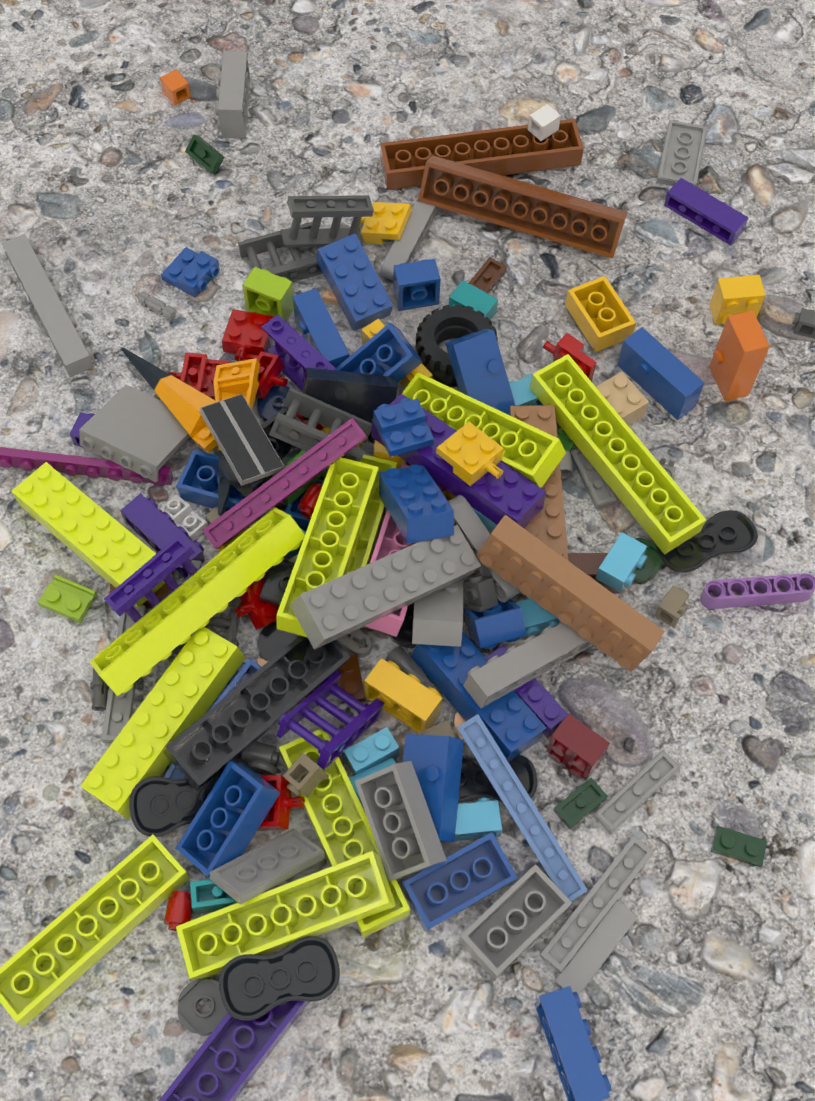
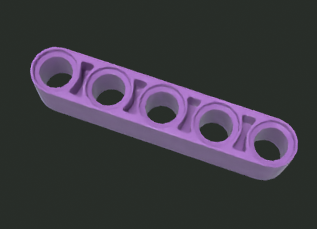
[700,573,815,609]

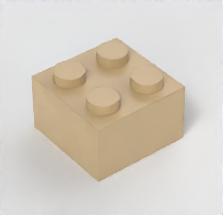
[596,372,649,426]

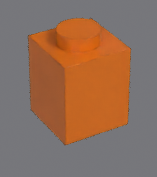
[160,69,191,106]

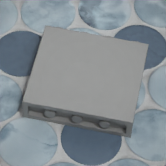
[79,385,192,482]

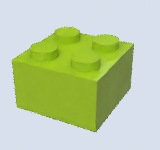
[242,267,294,321]

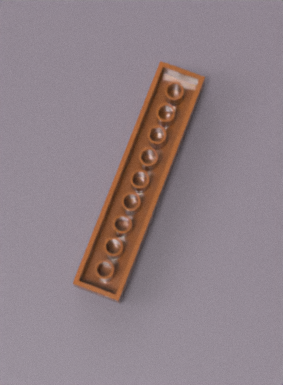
[380,119,584,190]
[418,155,628,258]

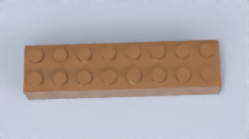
[509,405,569,561]
[476,515,665,672]

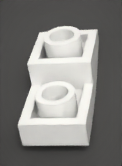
[159,495,208,541]

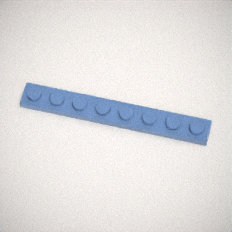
[457,714,588,901]

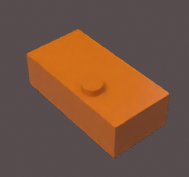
[709,310,770,401]

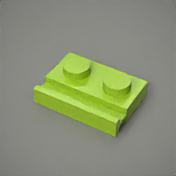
[38,574,97,623]

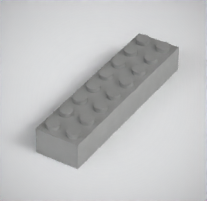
[290,525,481,649]

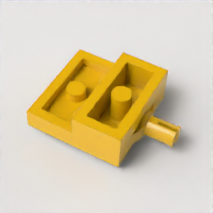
[360,202,413,245]
[436,422,504,486]

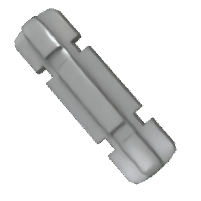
[138,292,176,320]

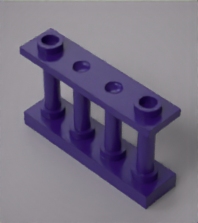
[262,315,336,392]
[104,535,203,628]
[276,672,384,770]

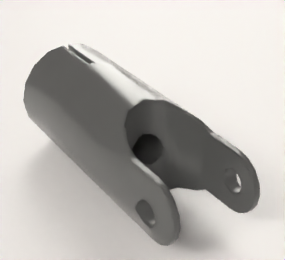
[385,646,431,688]

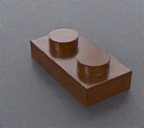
[469,257,507,294]
[338,654,366,704]

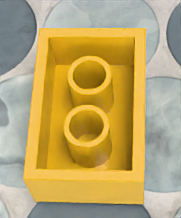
[565,276,636,353]
[364,658,442,734]

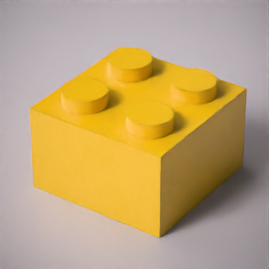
[709,275,766,324]

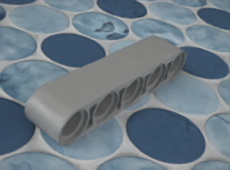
[380,199,437,281]
[448,495,520,603]

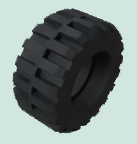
[415,304,498,388]

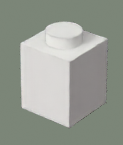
[528,104,561,141]

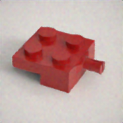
[222,309,274,362]
[543,333,597,382]
[244,351,288,399]
[168,353,230,400]
[235,571,279,630]
[257,775,305,831]

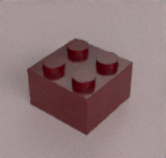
[546,714,610,781]

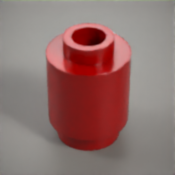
[298,483,323,519]
[164,891,193,932]

